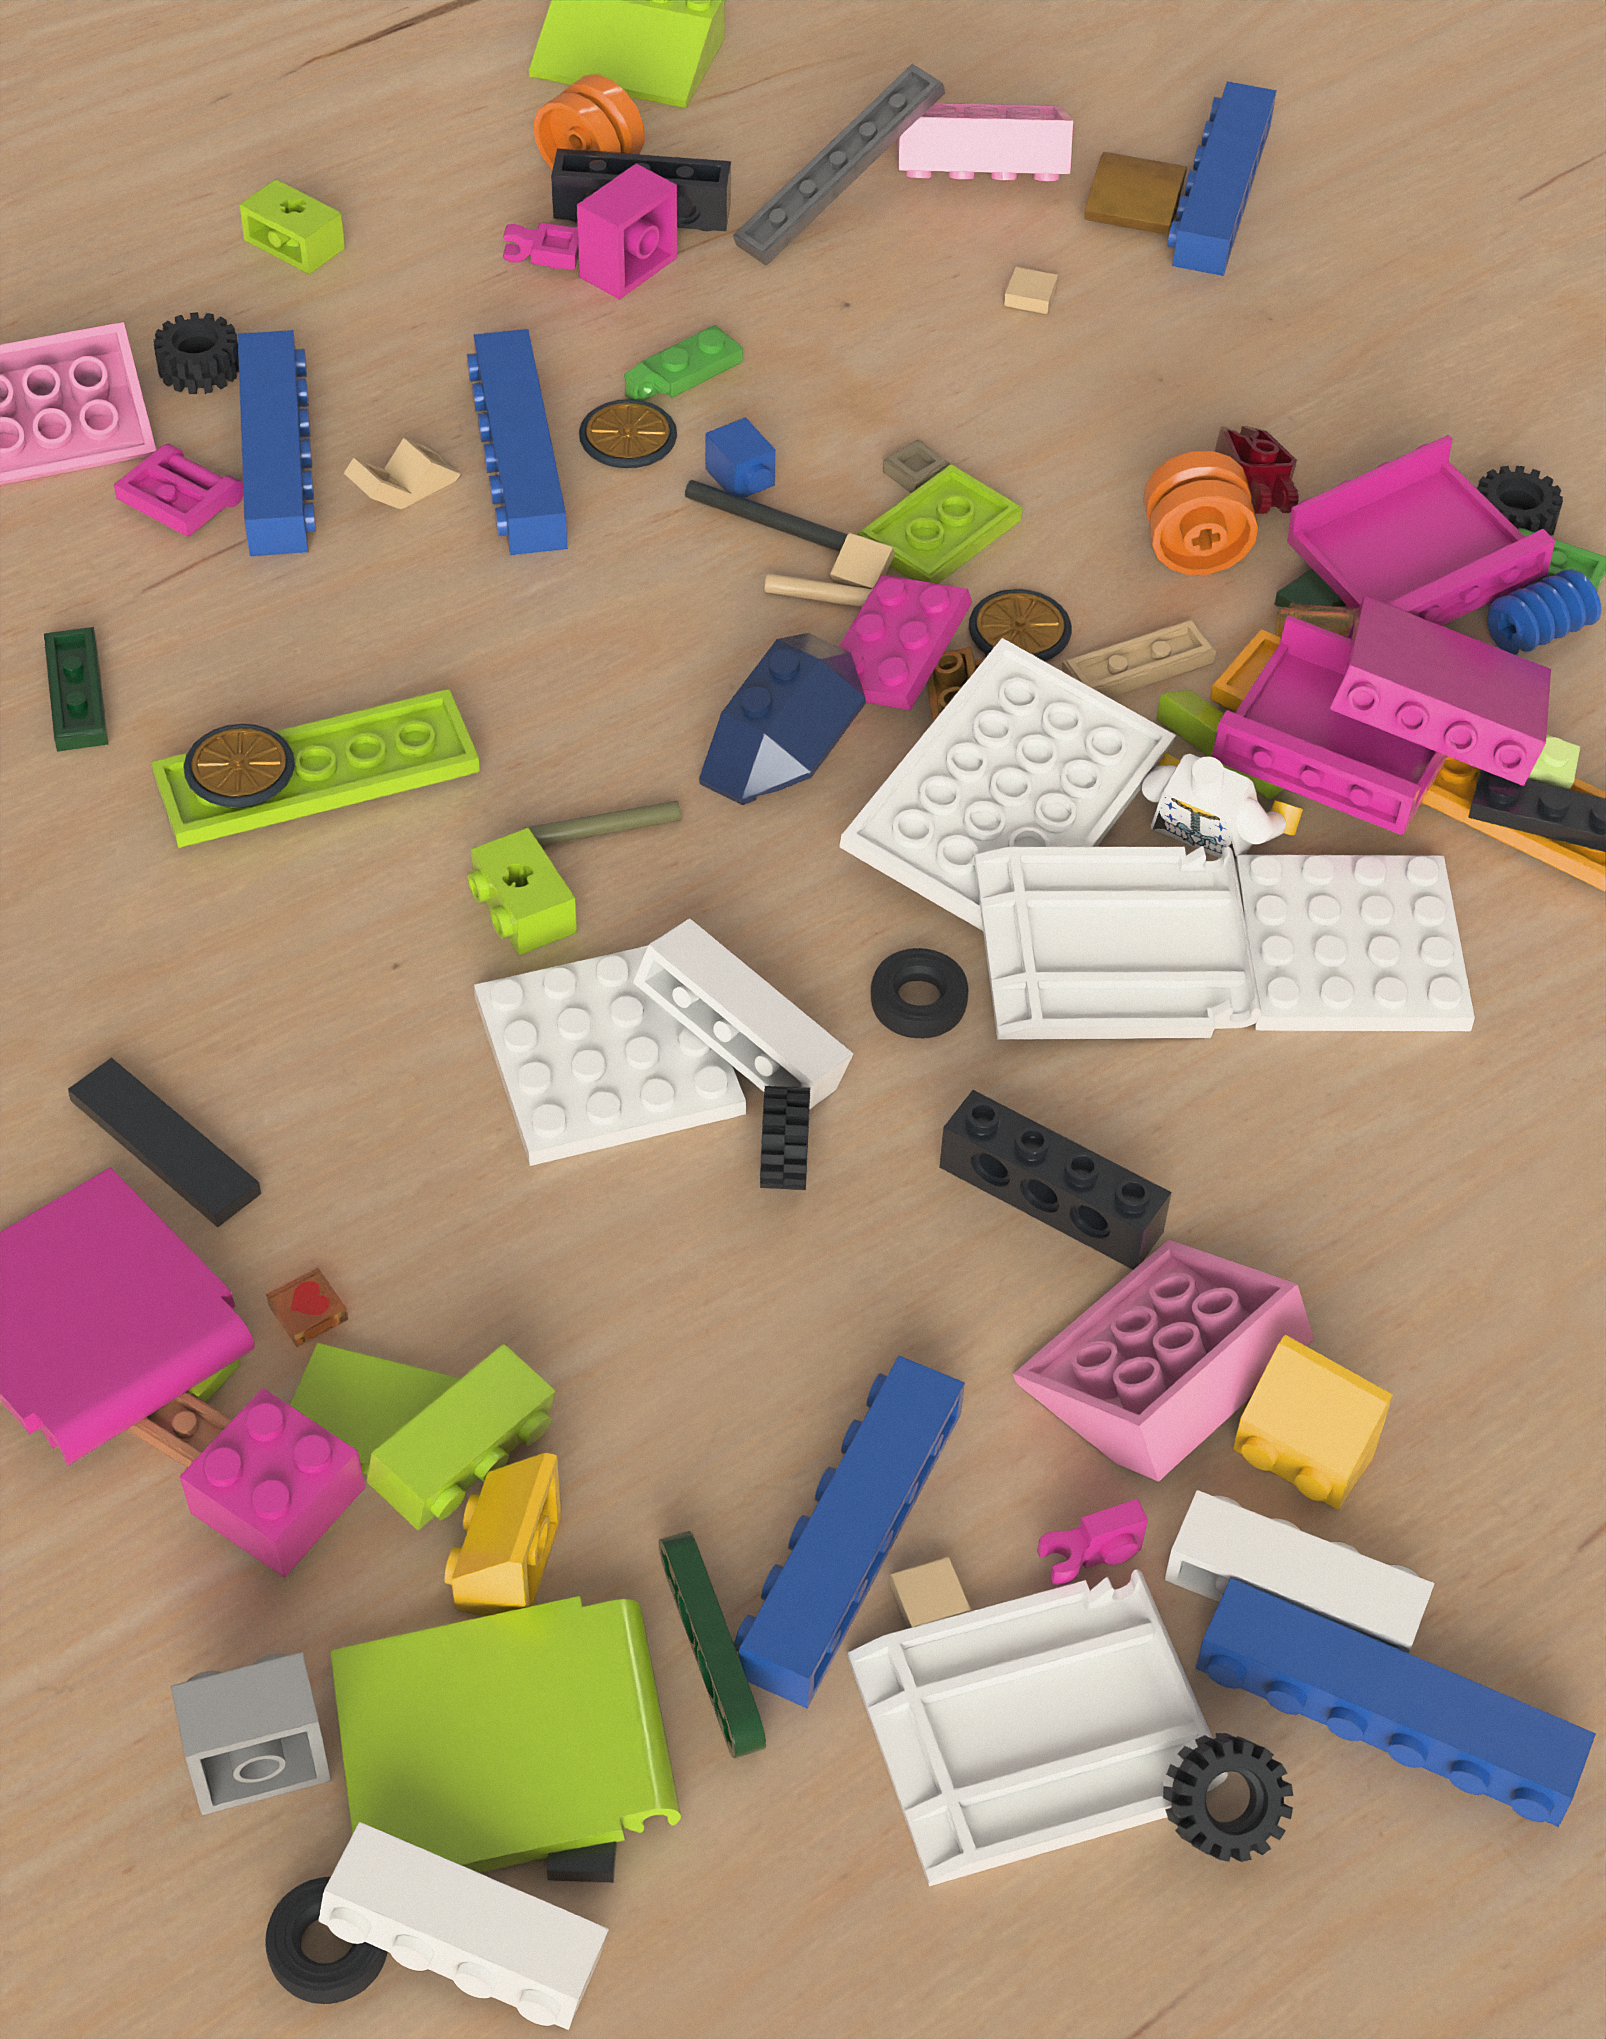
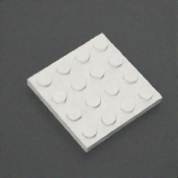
[1235,855,1475,1031]
[474,946,746,1166]

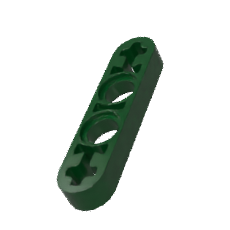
[659,1531,766,1758]

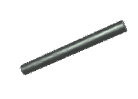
[685,480,848,552]

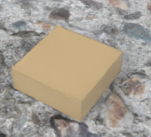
[1004,267,1058,314]
[830,533,895,589]
[890,1557,971,1629]

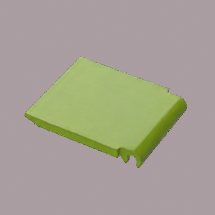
[330,1596,681,1873]

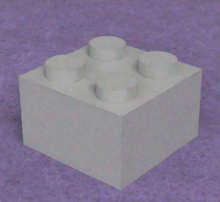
[171,1652,331,1815]

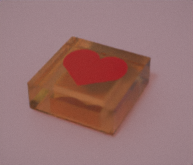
[266,1268,349,1347]

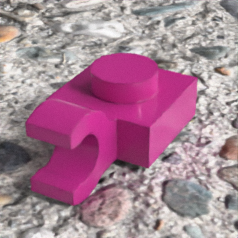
[503,222,579,270]
[1037,1499,1148,1585]

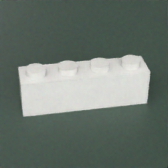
[633,918,853,1110]
[1165,1490,1435,1653]
[319,1822,609,2030]

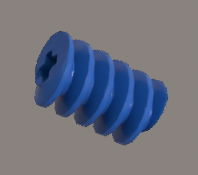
[1488,569,1601,655]

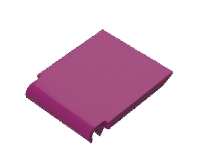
[0,1167,255,1466]

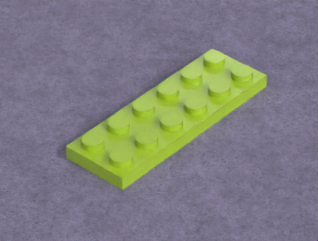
[151,689,480,848]

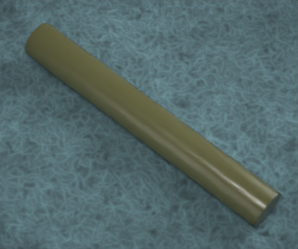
[524,801,681,846]

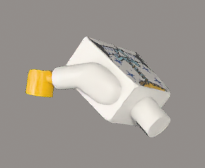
[1142,753,1304,862]

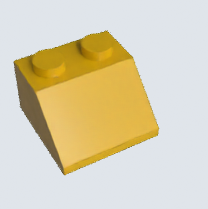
[1233,1335,1393,1510]
[445,1453,562,1616]

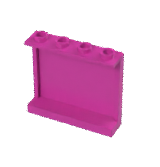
[1287,435,1555,626]
[1330,596,1551,786]
[1212,615,1448,835]

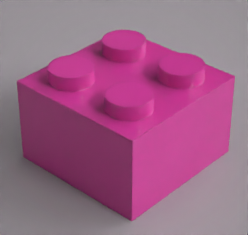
[577,164,677,300]
[179,1388,365,1578]

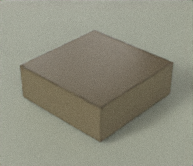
[883,440,950,493]

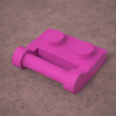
[114,444,244,537]

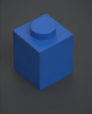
[705,417,776,498]

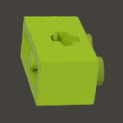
[239,179,345,275]
[467,828,577,956]

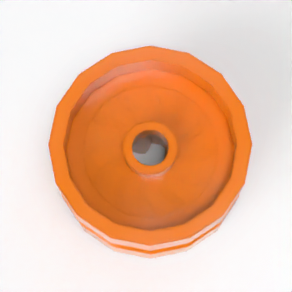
[534,74,645,170]
[1143,451,1258,575]

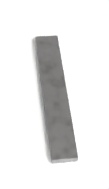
[733,64,945,265]

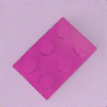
[838,575,972,711]

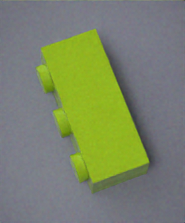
[366,1344,556,1531]

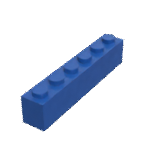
[1168,81,1277,276]
[467,329,568,555]
[238,330,316,556]
[734,1356,965,1709]
[1195,1578,1596,1827]

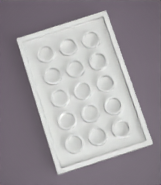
[839,638,1176,931]

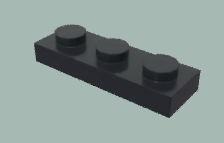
[1468,769,1606,852]

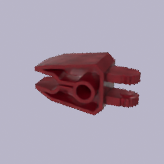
[1215,426,1299,514]

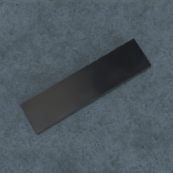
[68,1057,261,1227]

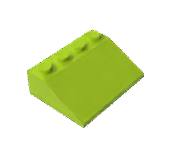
[529,0,725,108]

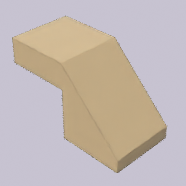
[344,438,461,510]

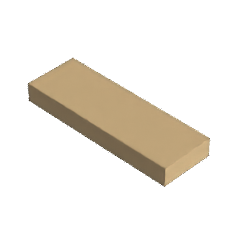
[1062,620,1216,698]

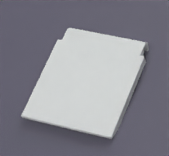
[974,846,1262,1040]
[847,1569,1228,1886]

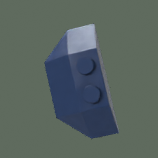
[699,633,866,805]

